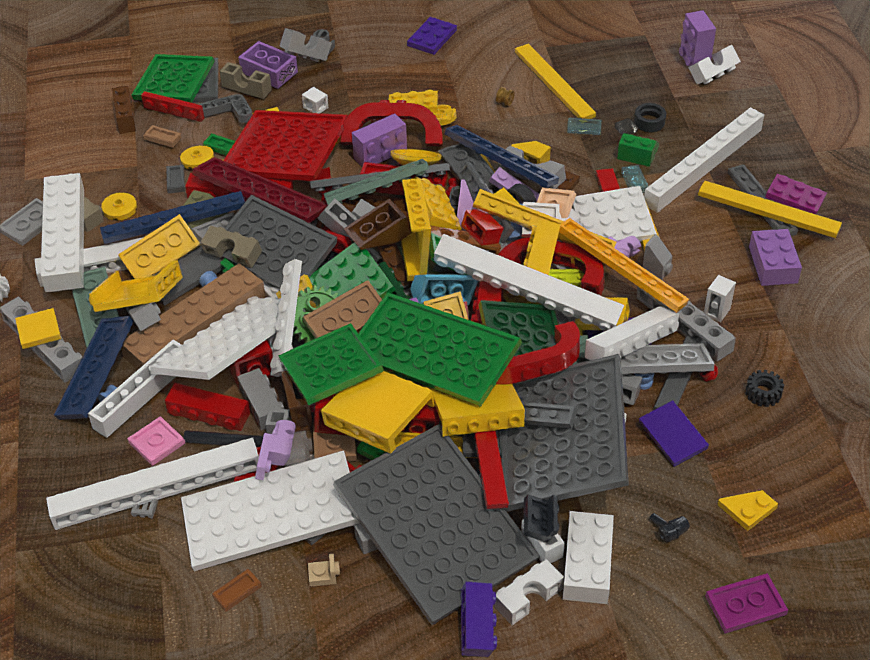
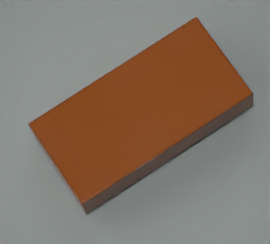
[212,569,262,612]

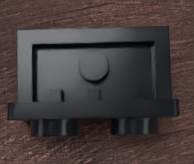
[524,494,559,542]

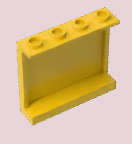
[401,179,431,281]
[89,260,183,312]
[321,371,435,454]
[426,384,525,437]

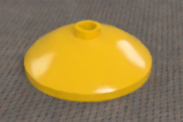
[390,149,442,166]

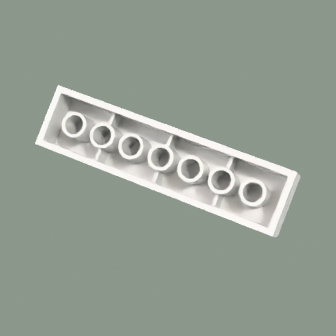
[41,173,84,292]

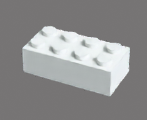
[563,511,614,604]

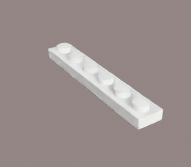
[270,259,302,377]

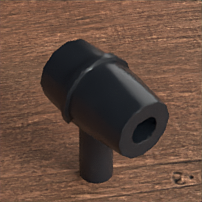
[649,513,690,543]

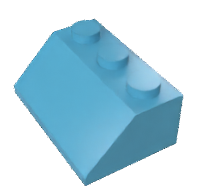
[410,275,478,305]

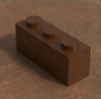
[112,86,136,134]

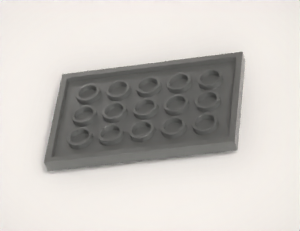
[221,195,337,289]

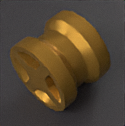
[496,87,515,106]

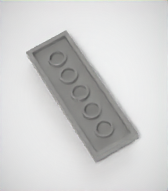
[621,343,715,375]

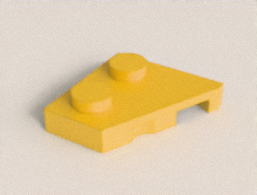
[717,490,778,531]

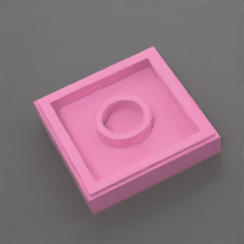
[127,416,185,466]

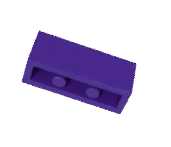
[461,582,497,657]

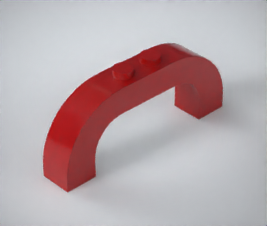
[341,100,443,147]
[498,237,605,296]
[496,321,580,385]

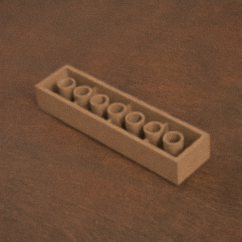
[121,263,266,370]

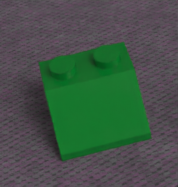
[617,133,659,167]

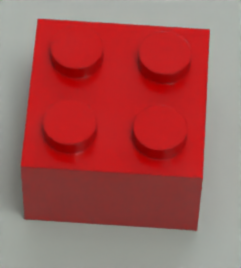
[229,340,273,388]

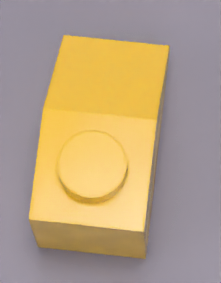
[511,141,551,164]

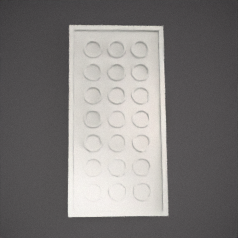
[150,296,306,380]
[181,451,359,571]

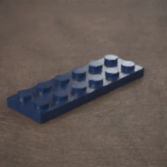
[54,316,134,420]

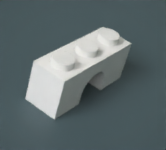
[689,45,741,85]
[495,559,564,625]

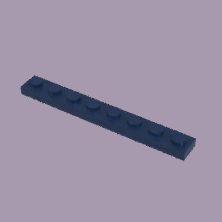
[445,125,559,188]
[100,191,245,244]

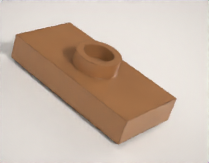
[143,125,182,148]

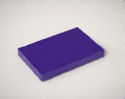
[639,400,709,467]

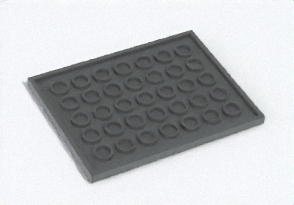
[502,354,629,512]
[333,424,540,625]

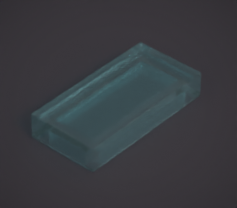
[567,118,602,135]

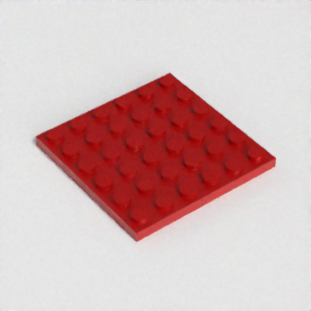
[223,110,348,181]

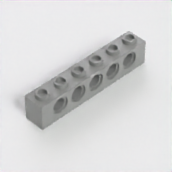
[637,276,736,362]
[0,297,82,383]

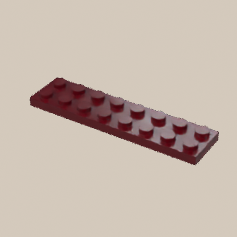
[192,157,328,223]

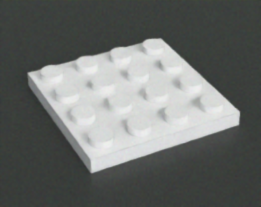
[573,186,657,241]

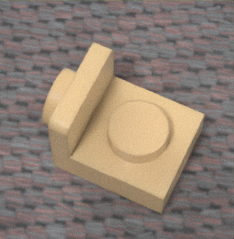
[308,554,340,586]

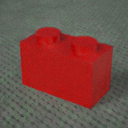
[461,209,504,246]

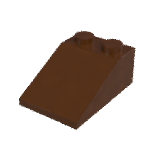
[344,199,413,250]

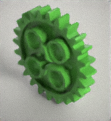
[293,285,338,343]

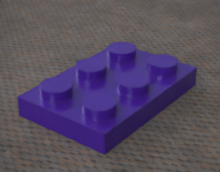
[407,17,457,55]

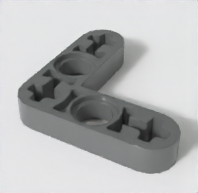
[199,94,253,123]

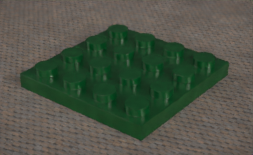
[479,300,558,357]

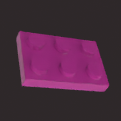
[765,174,827,215]
[705,573,788,633]

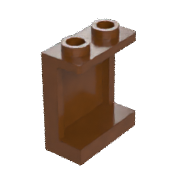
[281,371,313,434]

